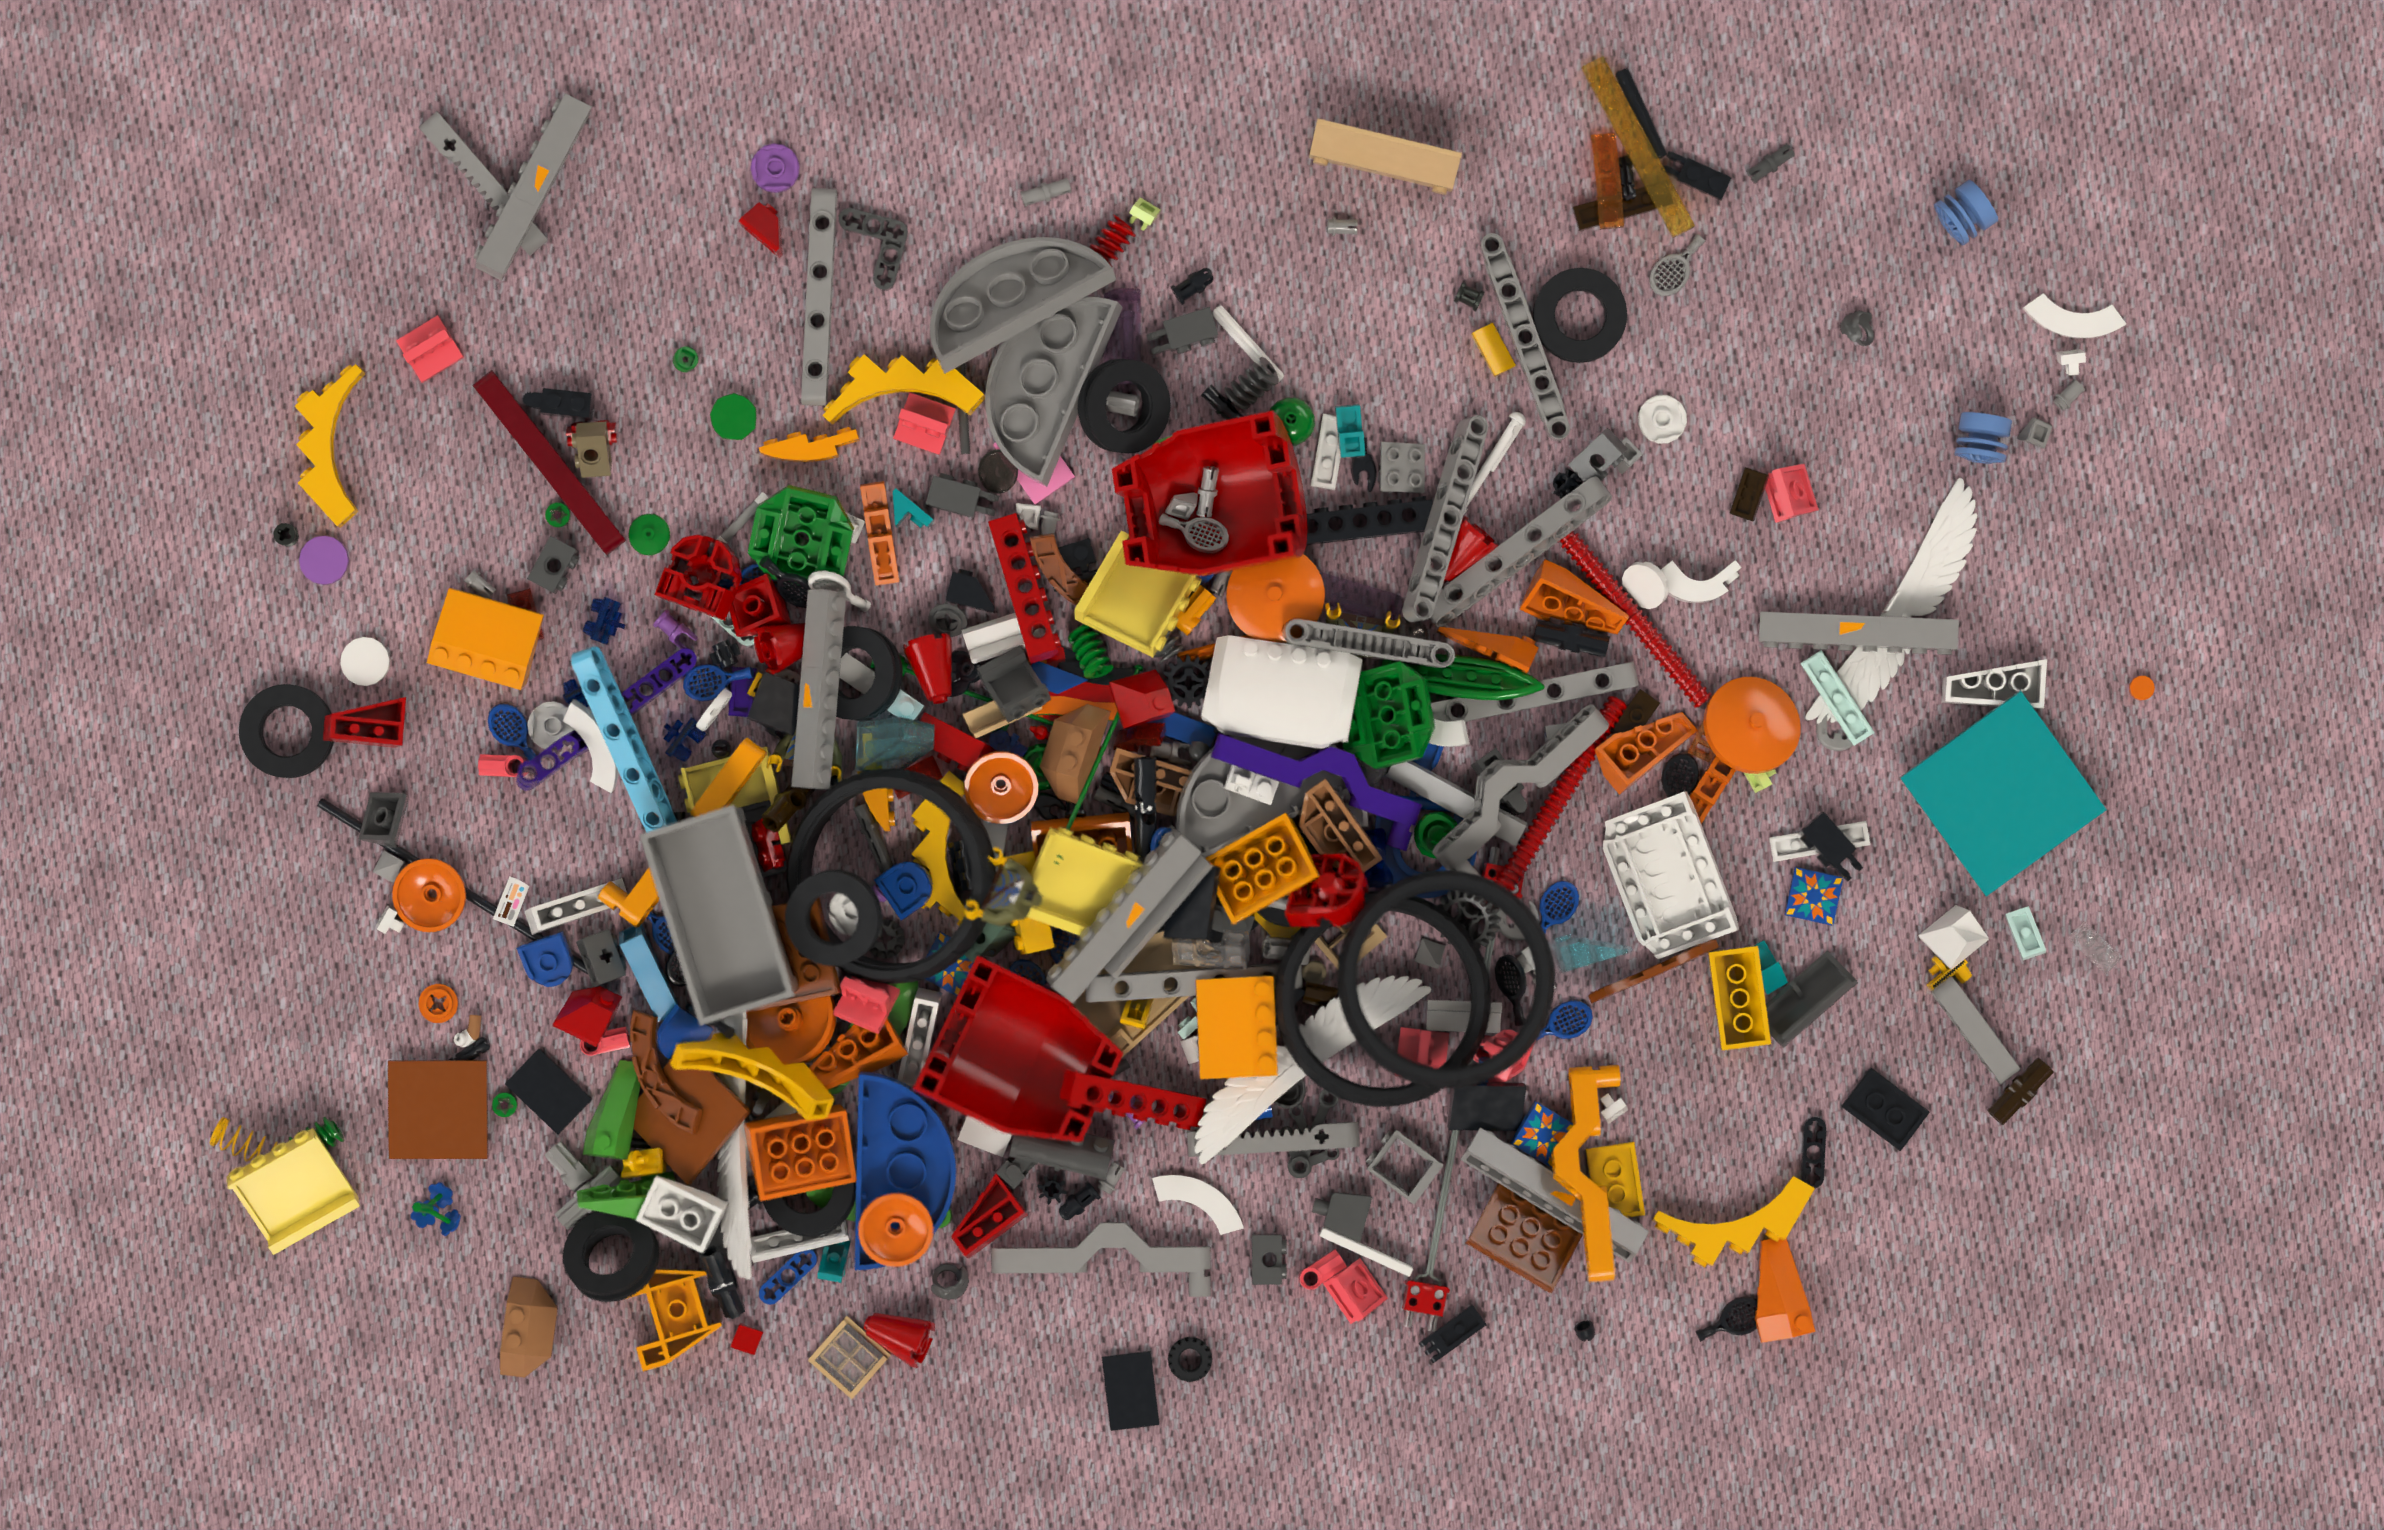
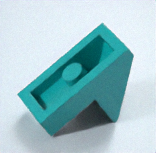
[893,488,934,528]
[1752,940,1788,995]
[817,1240,851,1283]

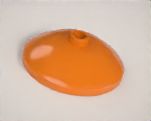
[964,751,1038,824]
[392,858,466,932]
[858,1193,933,1267]

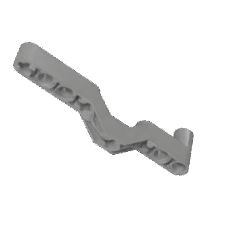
[1432,705,1609,875]
[991,1222,1211,1297]

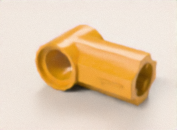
[1176,585,1217,636]

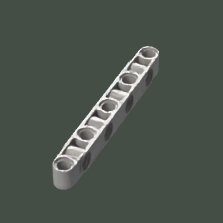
[801,188,837,406]
[1480,233,1570,442]
[1402,415,1488,622]
[1430,476,1612,628]
[1431,662,1639,722]
[1085,963,1303,1002]

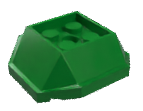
[748,485,854,587]
[1342,661,1435,769]

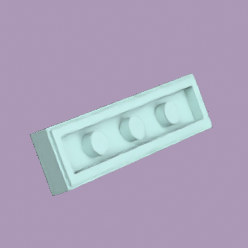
[1800,650,1875,746]

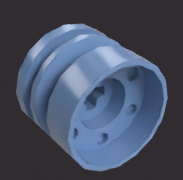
[1934,179,1998,246]
[1954,412,2012,464]

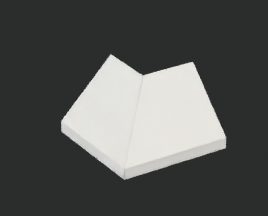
[1918,905,1989,970]

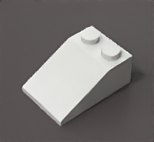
[636,1176,729,1253]

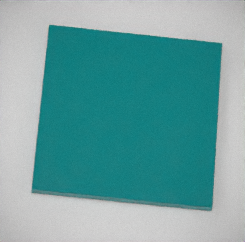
[1899,691,2107,897]

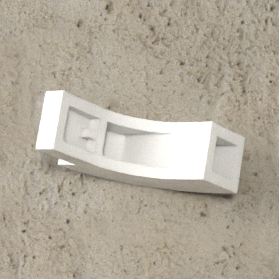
[1661,560,1741,603]

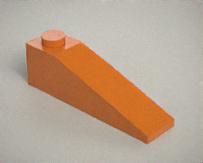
[1519,559,1629,634]
[1436,627,1539,674]
[809,1017,908,1090]
[1755,1238,1816,1343]

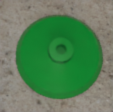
[628,514,670,555]

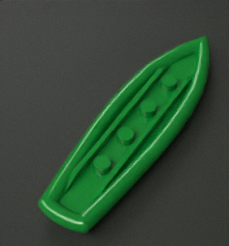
[1381,653,1545,700]

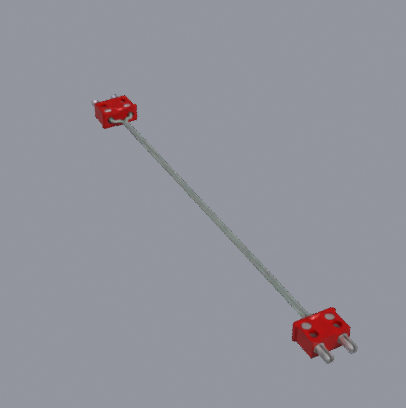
[1402,847,1525,1332]

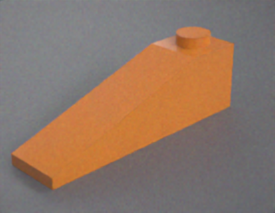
[1595,712,1698,795]

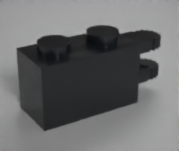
[522,388,595,420]
[1799,812,1863,882]

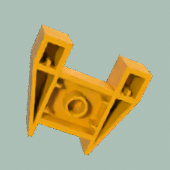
[623,1269,722,1371]

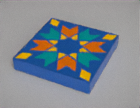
[1784,867,1843,926]
[925,931,983,996]
[1510,1101,1573,1168]

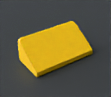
[1471,323,1516,377]

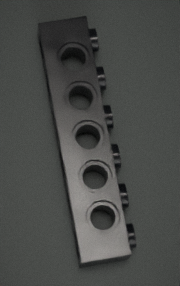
[1306,496,1433,545]

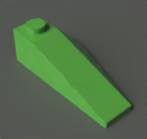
[583,1060,640,1160]
[576,1171,675,1219]

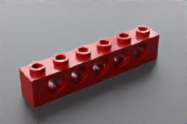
[988,513,1061,664]
[1059,1069,1206,1130]

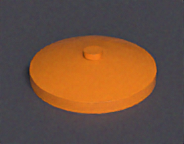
[1226,554,1325,643]
[1703,677,1801,774]
[746,995,836,1065]

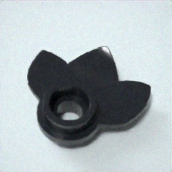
[950,651,981,697]

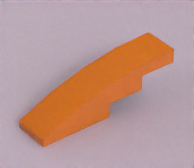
[860,481,900,586]
[1690,755,1736,824]

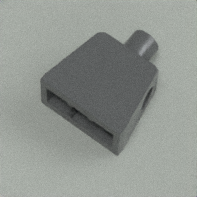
[1312,1192,1372,1243]

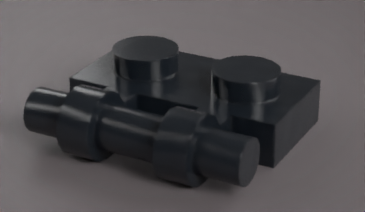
[1053,538,1098,592]
[948,840,972,892]

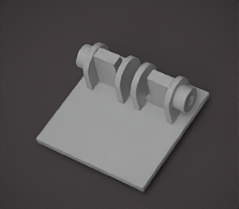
[1379,442,1425,493]

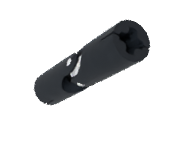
[1134,757,1157,858]

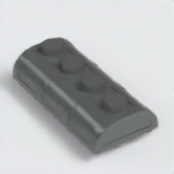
[1766,951,1858,1048]
[1009,1133,1115,1180]

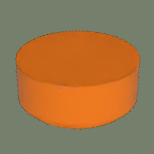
[2129,676,2155,701]

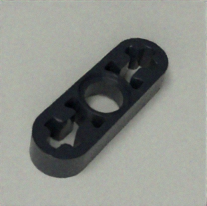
[1801,1117,1826,1188]

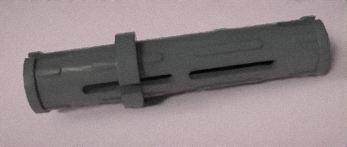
[853,803,894,874]

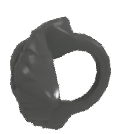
[1840,310,1874,346]
[931,1264,969,1300]

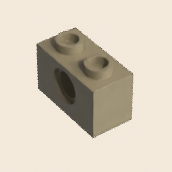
[572,422,612,478]

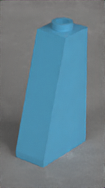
[619,924,680,1022]

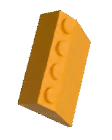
[427,588,544,690]
[1205,813,1319,925]
[1195,976,1278,1079]

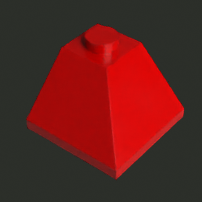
[739,202,783,258]
[729,574,791,637]
[1109,669,1175,729]
[552,986,622,1047]

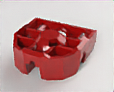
[654,535,742,621]
[1285,854,1369,927]

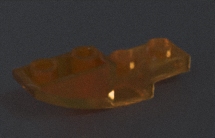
[1590,133,1624,230]

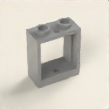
[1365,1129,1444,1205]

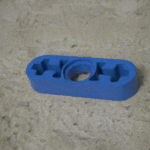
[759,1249,818,1305]

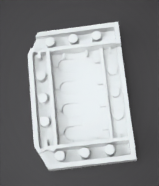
[1201,635,1363,749]
[1603,791,1739,959]

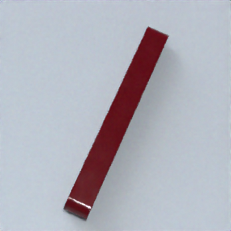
[473,370,626,555]

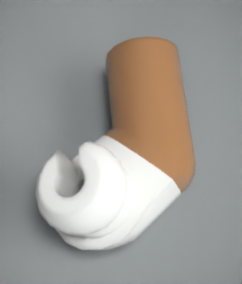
[454,1015,482,1047]

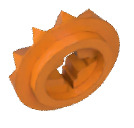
[418,984,458,1023]

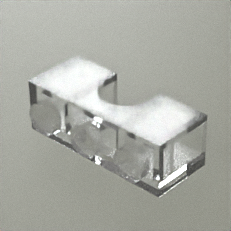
[1171,929,1251,970]

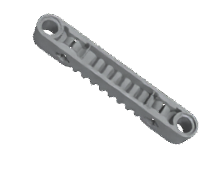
[419,111,548,256]
[1282,619,1455,668]
[1187,1122,1360,1157]

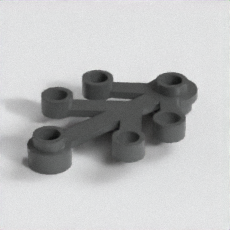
[1280,1089,1339,1178]

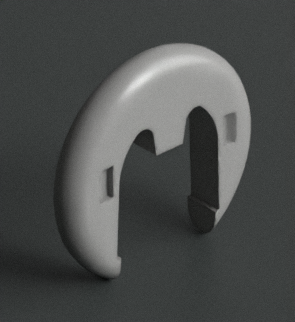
[1816,714,1853,751]
[1497,900,1540,941]

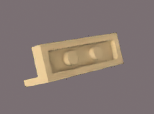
[962,700,1043,738]

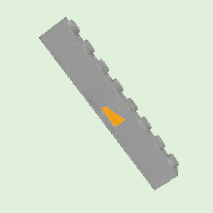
[473,93,592,281]
[791,590,846,790]
[1759,612,1959,655]
[1046,828,1202,1003]
[1460,1128,1649,1263]

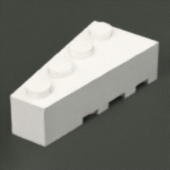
[1941,659,2047,710]

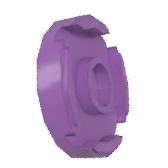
[751,143,800,193]
[299,536,349,585]

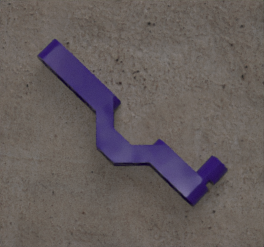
[516,648,697,791]
[1211,734,1422,851]

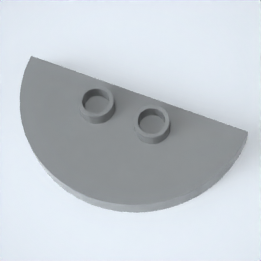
[930,237,1116,374]
[985,297,1123,487]
[1176,735,1349,857]

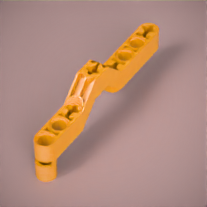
[598,737,767,928]
[1551,1065,1621,1282]

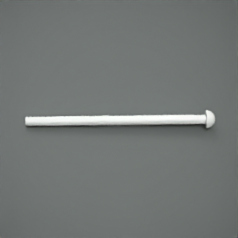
[1430,412,1526,565]

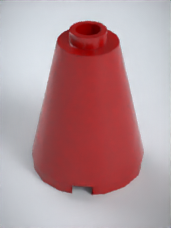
[1443,515,1499,584]
[754,623,805,674]
[903,633,952,704]
[864,1313,935,1369]

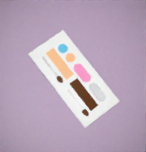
[493,876,529,927]

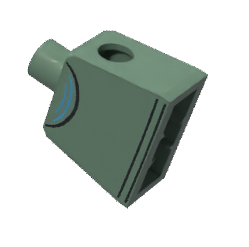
[965,922,1016,963]

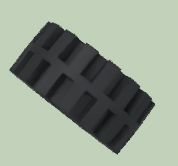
[1168,1337,1212,1382]

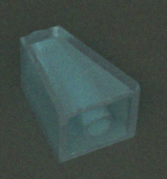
[855,717,935,772]

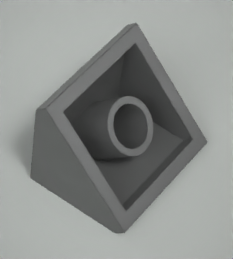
[359,792,408,848]

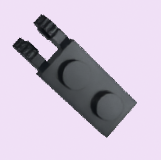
[1660,151,1732,201]

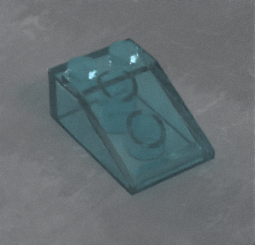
[1550,934,1633,973]

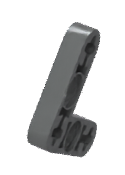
[838,208,908,291]

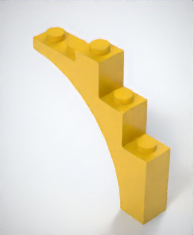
[822,354,985,425]
[295,364,366,528]
[911,771,967,926]
[670,1033,834,1120]
[1652,1176,1815,1268]

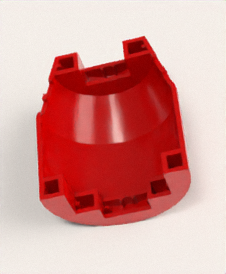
[1112,411,1307,576]
[913,955,1123,1143]

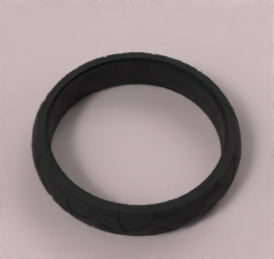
[787,768,996,984]
[1337,870,1555,1088]
[1275,891,1491,1107]

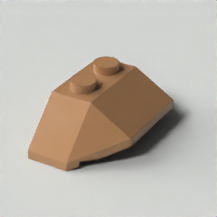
[1040,704,1111,804]
[1109,748,1192,817]
[1299,778,1382,873]
[500,1276,558,1378]

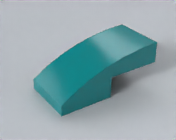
[1335,404,1365,458]

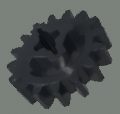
[1163,654,1211,708]

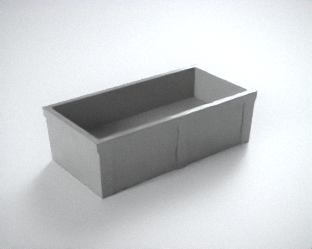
[639,805,799,1025]

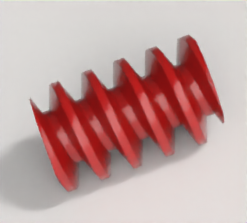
[1089,214,1136,267]

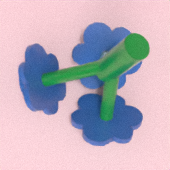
[410,1182,461,1236]

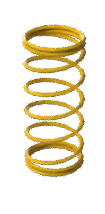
[209,1117,278,1162]

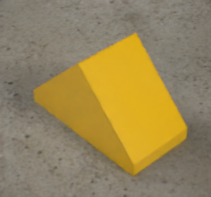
[1120,998,1154,1030]

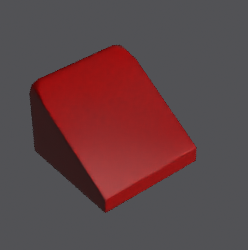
[730,1323,763,1355]

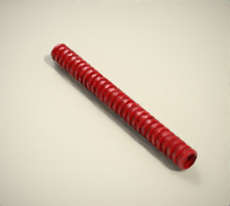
[1558,531,1712,708]
[1496,696,1627,892]

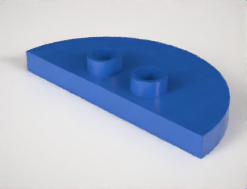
[855,1071,957,1270]

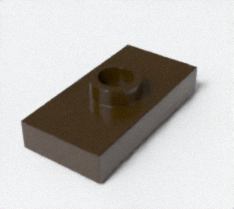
[1729,467,1769,522]
[1612,689,1660,733]

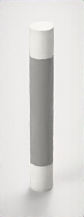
[712,492,769,547]

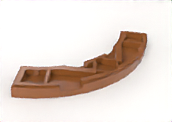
[1030,533,1089,606]
[1588,939,1719,1004]
[630,1010,703,1134]

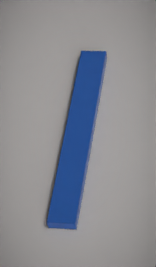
[1031,661,1215,747]

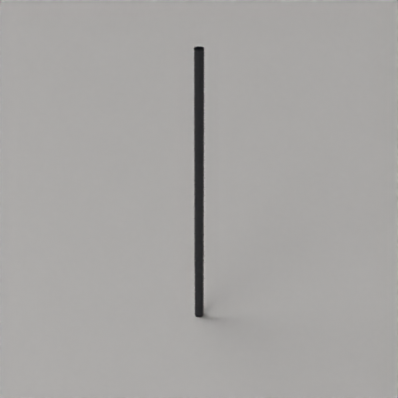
[317,798,588,975]

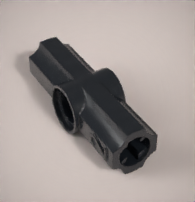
[1533,620,1610,657]
[700,1246,745,1319]

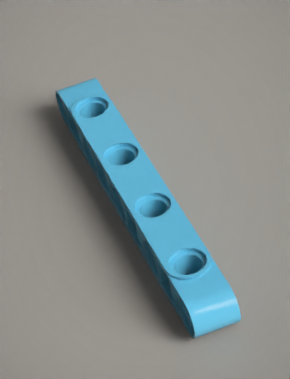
[571,646,678,832]

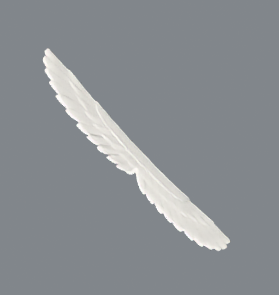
[1805,478,1977,724]
[1195,975,1431,1164]
[717,1011,752,1279]

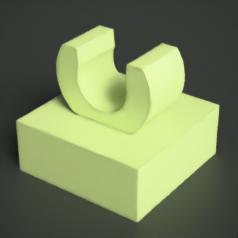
[1129,198,1161,231]
[1744,769,1776,793]

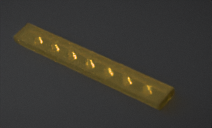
[1581,56,1695,238]

